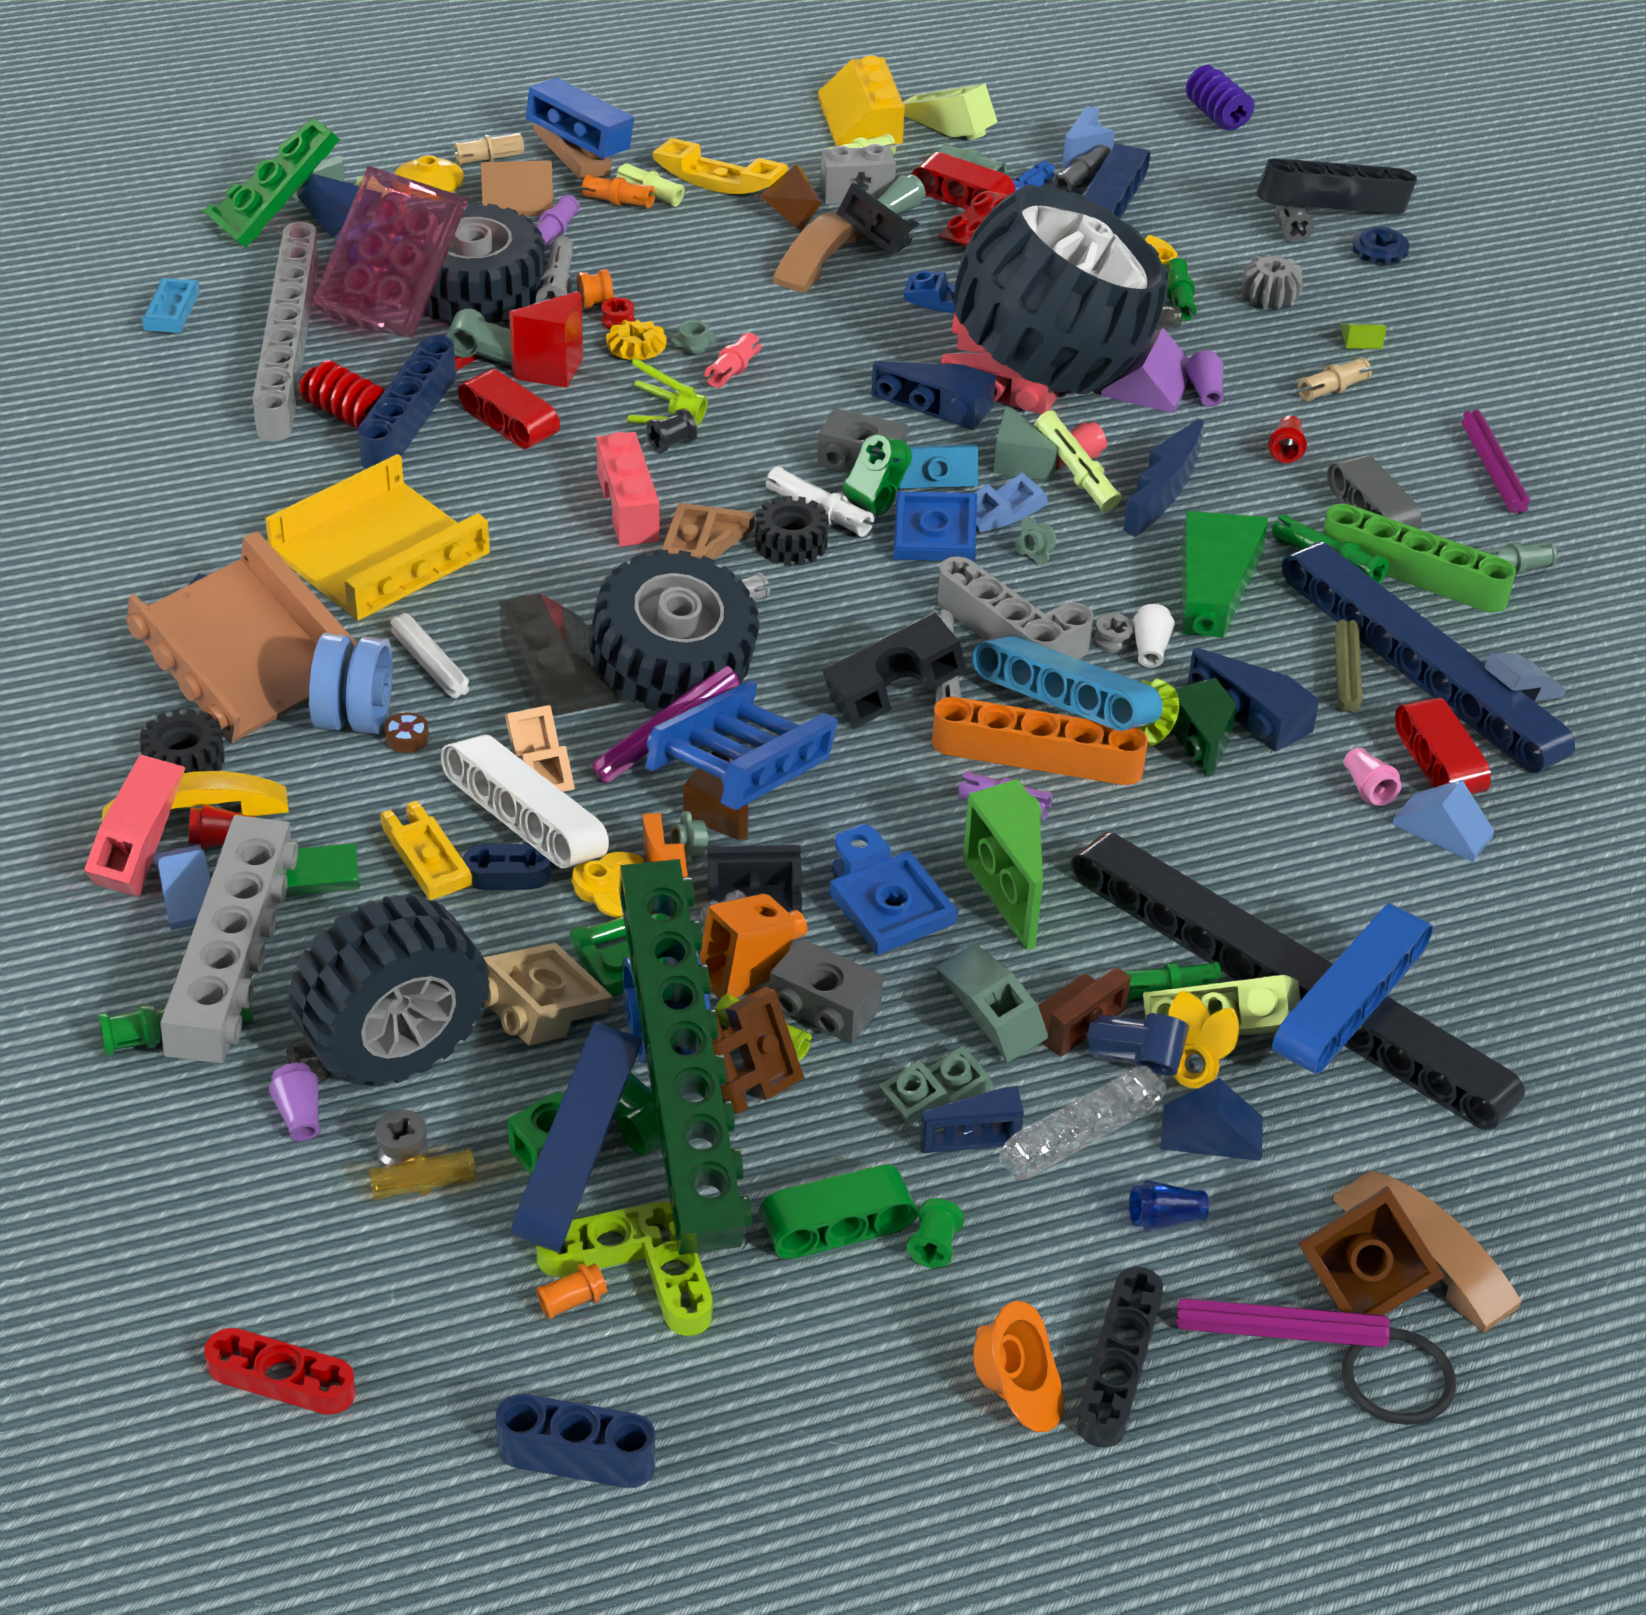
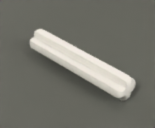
[390,613,469,699]

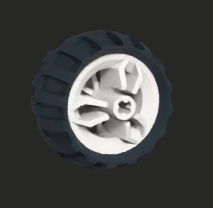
[953,184,1168,394]

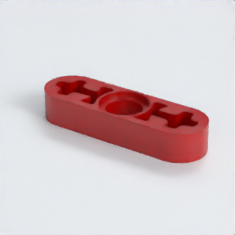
[204,1328,356,1415]

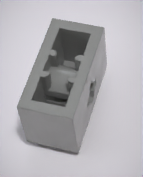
[820,144,896,204]

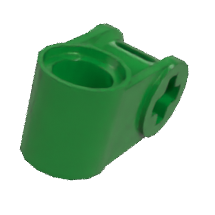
[843,434,912,516]

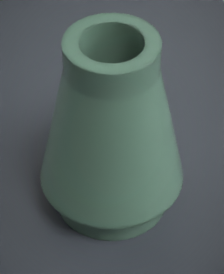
[878,174,926,214]

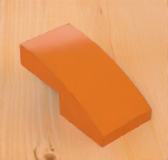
[642,813,688,878]

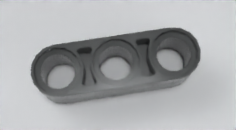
[1327,455,1422,529]

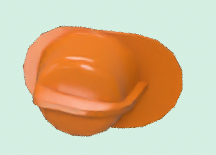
[973,1301,1064,1432]

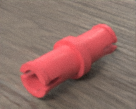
[704,333,761,388]

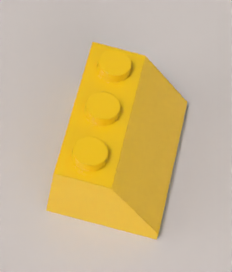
[818,55,905,146]

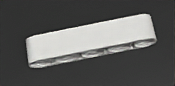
[441,734,609,868]

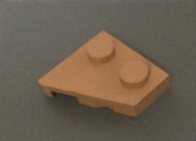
[662,502,755,560]

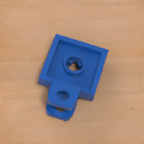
[829,824,958,956]

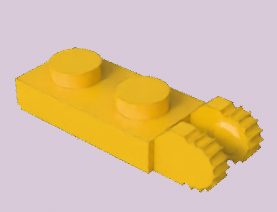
[380,801,472,900]

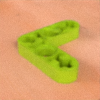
[536,1201,713,1336]

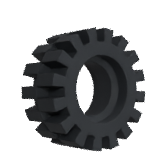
[755,496,829,566]
[139,709,225,773]

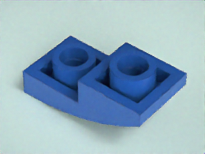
[903,270,956,313]

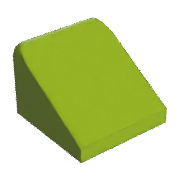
[1340,323,1386,349]

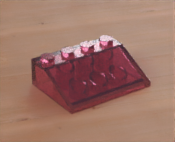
[312,166,469,339]

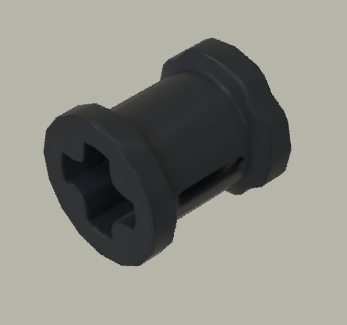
[646,408,697,454]

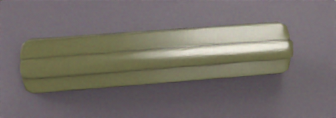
[1335,619,1363,713]

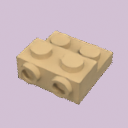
[483,943,613,1045]

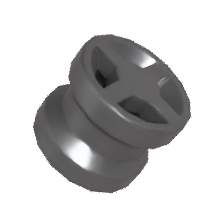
[375,1109,429,1175]

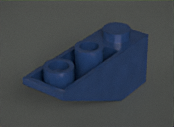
[871,361,996,430]
[1187,648,1319,752]

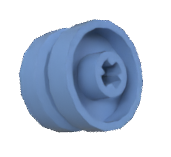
[309,633,393,734]

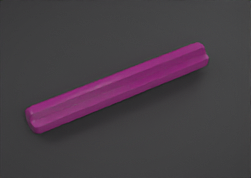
[1461,409,1531,514]
[592,665,739,783]
[1176,1298,1390,1348]

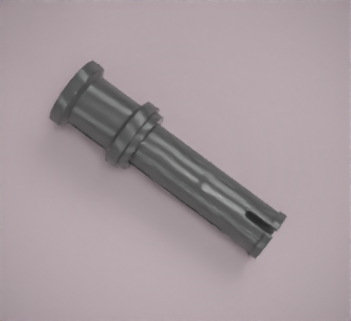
[1260,173,1314,243]

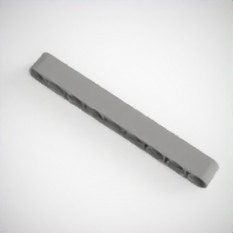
[252,222,319,442]

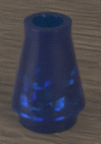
[1129,1180,1209,1232]

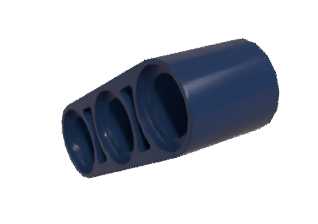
[495,1394,656,1488]

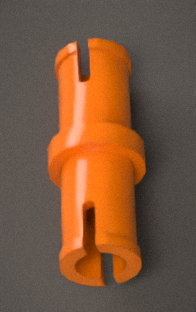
[582,174,655,208]

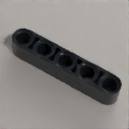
[1256,158,1418,214]

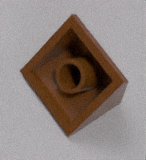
[1297,1186,1445,1315]

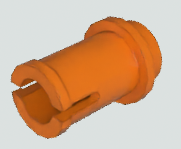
[535,1263,608,1320]

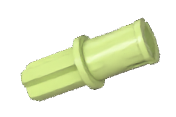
[616,163,685,207]

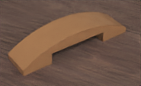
[773,210,864,293]
[1333,1170,1522,1333]

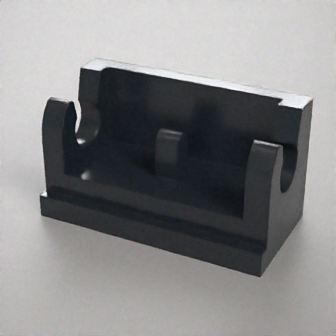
[836,182,919,255]
[707,845,803,913]

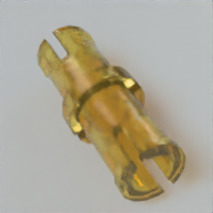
[368,1148,477,1201]

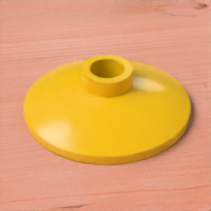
[394,155,464,197]

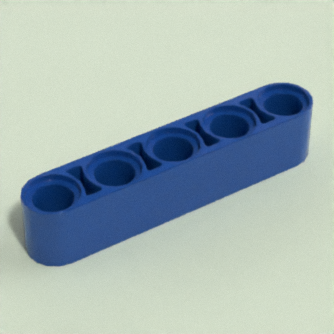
[1272,903,1433,1075]

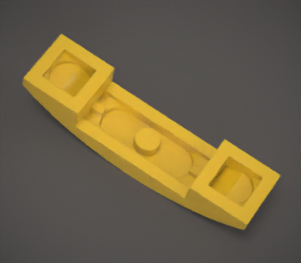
[652,138,788,194]
[102,771,289,822]

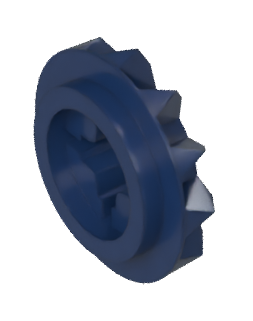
[1352,227,1410,266]

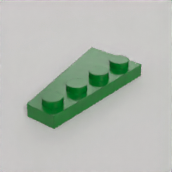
[203,117,340,248]

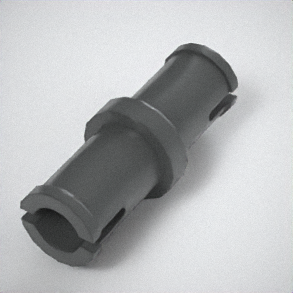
[1054,144,1111,192]

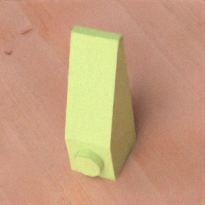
[903,83,997,140]

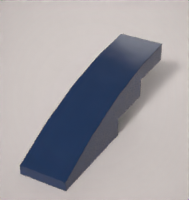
[1123,418,1204,537]

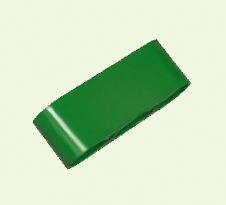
[759,1164,918,1259]

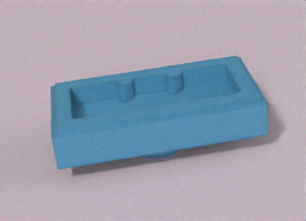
[142,278,200,333]
[898,444,978,489]

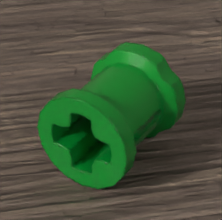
[907,1198,965,1268]

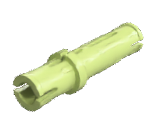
[1034,410,1122,512]

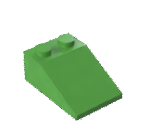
[963,779,1043,950]

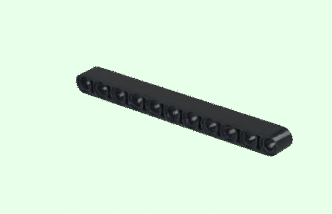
[1071,832,1525,1130]

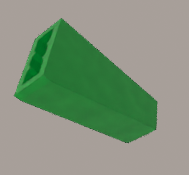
[1182,511,1268,638]

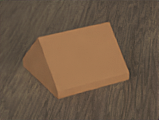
[481,160,554,217]

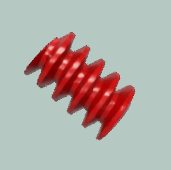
[299,360,384,428]

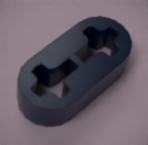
[463,844,552,890]

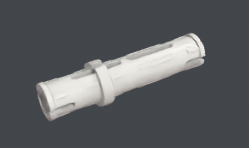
[766,466,874,537]

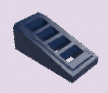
[920,1086,1024,1153]

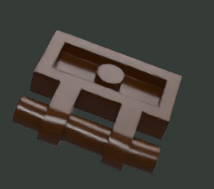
[712,987,804,1114]

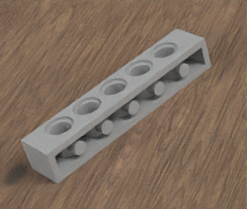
[160,815,298,1064]

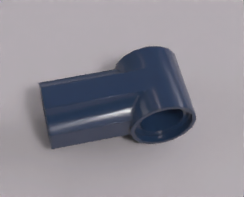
[1087,1013,1190,1076]

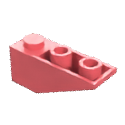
[941,353,1061,414]
[84,754,185,897]

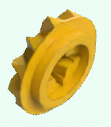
[606,319,666,360]

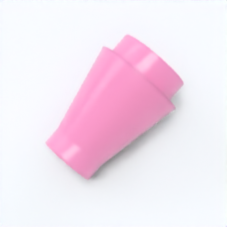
[1344,748,1401,806]

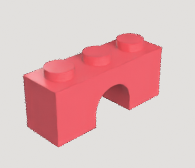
[596,432,660,547]

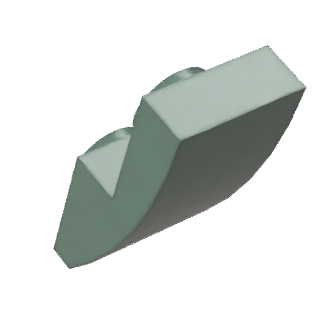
[879,1045,993,1123]

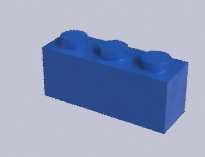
[526,77,634,159]

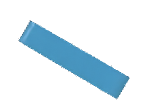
[972,636,1162,731]

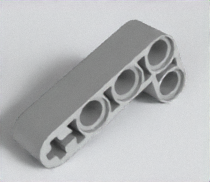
[937,557,1093,659]

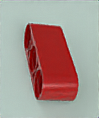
[912,152,1016,210]
[458,369,560,449]
[1394,698,1491,795]

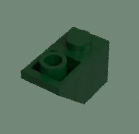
[1169,678,1237,777]

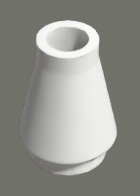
[1132,604,1174,668]

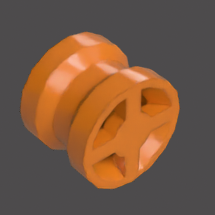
[577,269,614,309]

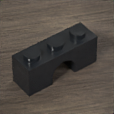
[822,612,967,729]

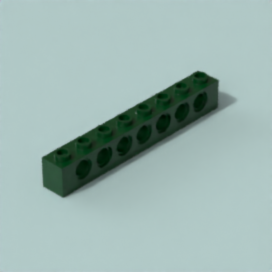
[619,859,752,1255]

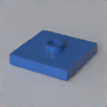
[894,491,977,562]

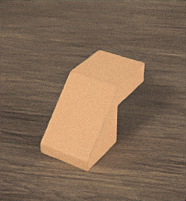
[505,705,575,792]

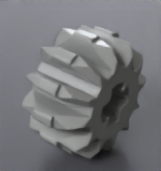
[1241,254,1303,310]

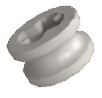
[1094,613,1134,653]

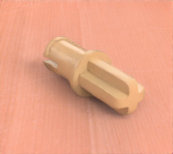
[454,133,524,165]

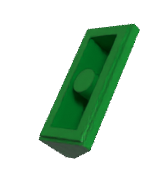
[286,843,360,896]

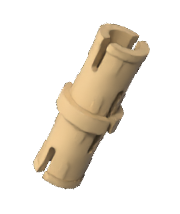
[1297,357,1372,402]

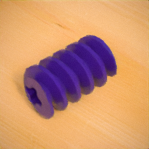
[1185,64,1255,131]

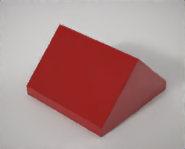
[509,291,583,388]

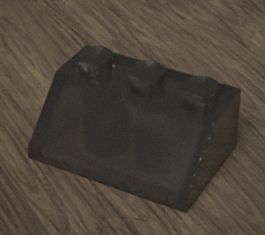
[499,593,619,717]

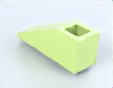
[1143,975,1301,1036]

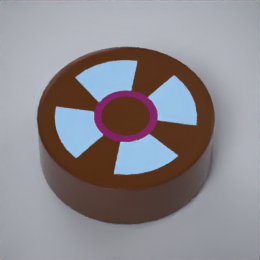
[384,712,429,753]

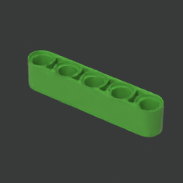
[1323,504,1516,612]

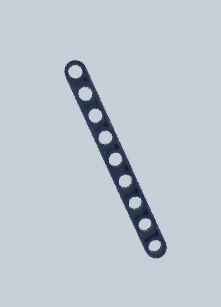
[1282,542,1575,774]

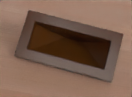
[759,165,822,231]

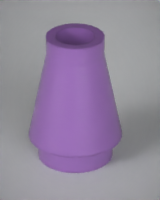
[1186,350,1224,407]
[269,1063,320,1141]

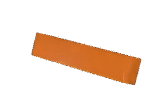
[932,697,1148,785]

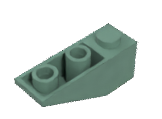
[935,943,1049,1063]

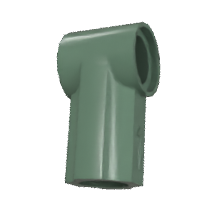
[446,309,512,366]

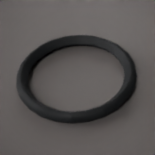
[1342,1328,1456,1425]

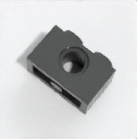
[817,408,908,473]
[770,938,883,1044]

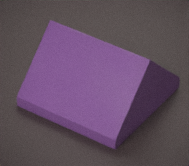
[1101,328,1191,413]

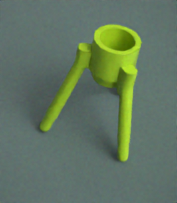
[627,358,708,426]

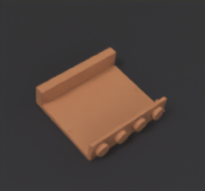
[126,531,357,744]

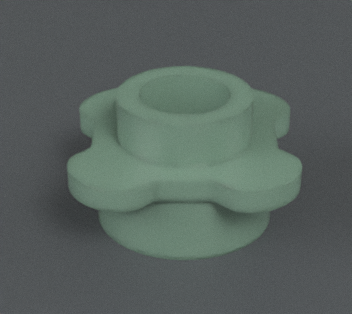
[672,320,716,354]
[1015,517,1056,564]
[670,811,708,866]

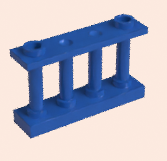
[646,680,838,810]

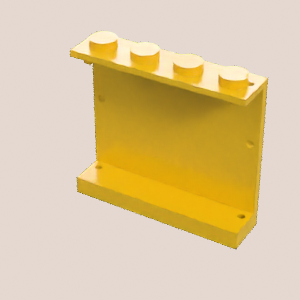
[265,454,490,621]

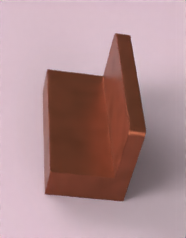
[1038,966,1131,1057]

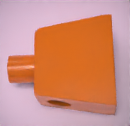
[699,894,807,999]

